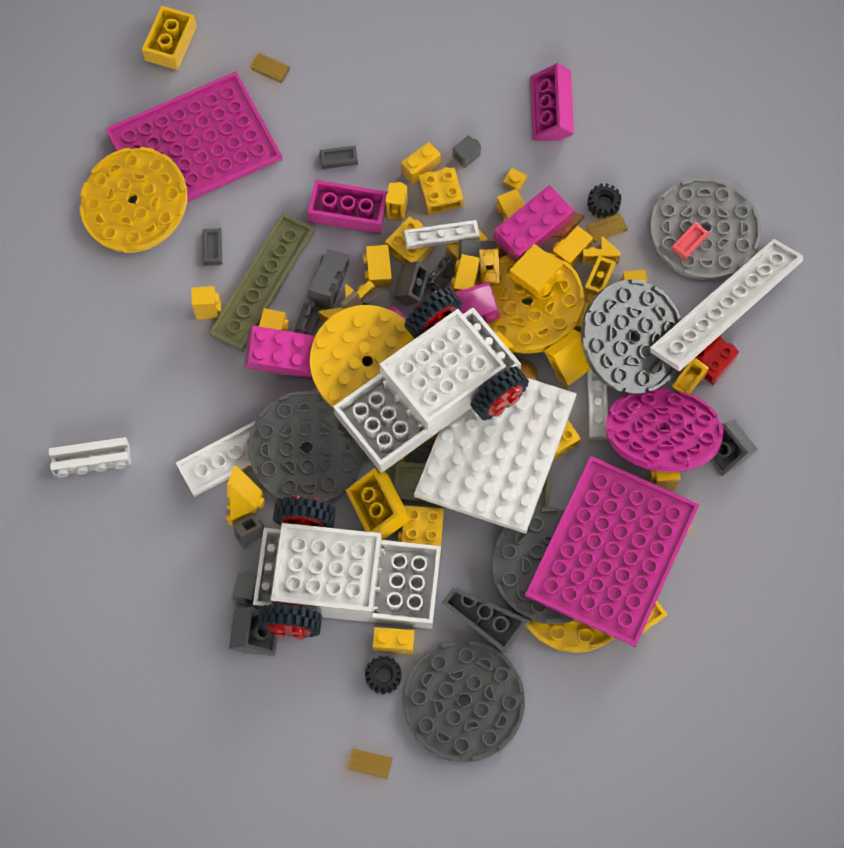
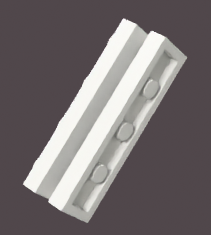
[49,437,131,477]

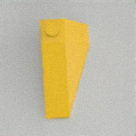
[226,466,265,526]

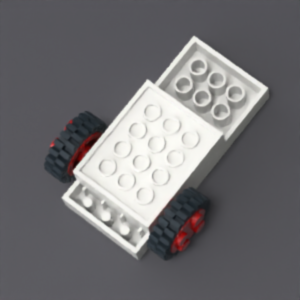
[333,287,529,473]
[253,496,441,640]

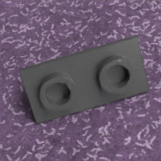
[426,256,456,292]
[293,300,322,335]

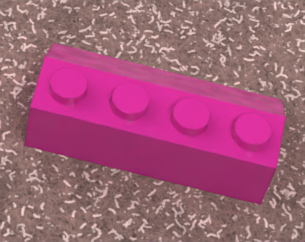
[530,63,574,141]
[417,282,501,323]

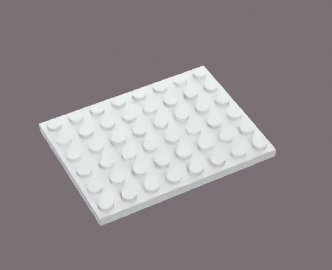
[414,378,577,534]

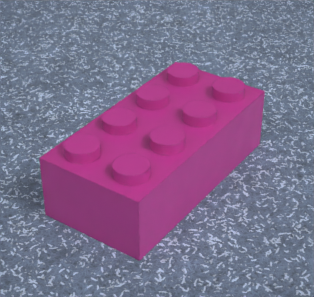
[308,180,388,234]
[493,185,575,263]
[244,325,315,379]

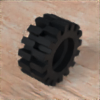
[587,183,622,219]
[365,656,401,694]

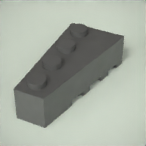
[442,587,532,653]

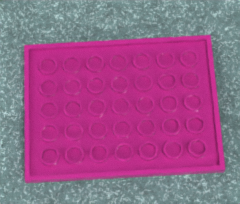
[105,71,283,202]
[525,456,700,648]

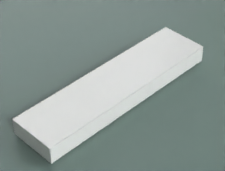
[403,220,480,250]
[587,370,608,440]

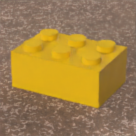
[142,6,197,70]
[346,468,411,540]

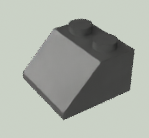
[710,420,758,476]
[229,607,277,656]

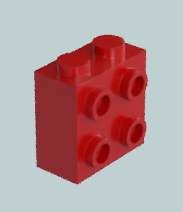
[695,336,739,386]

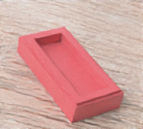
[671,222,709,260]

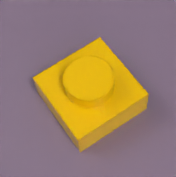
[503,168,528,192]

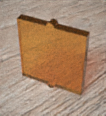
[552,212,585,240]

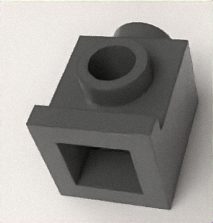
[233,514,265,549]

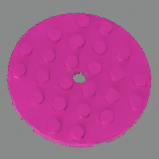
[605,388,723,472]

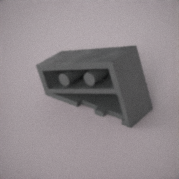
[308,249,350,310]

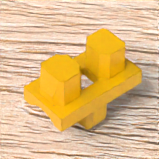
[479,248,500,284]

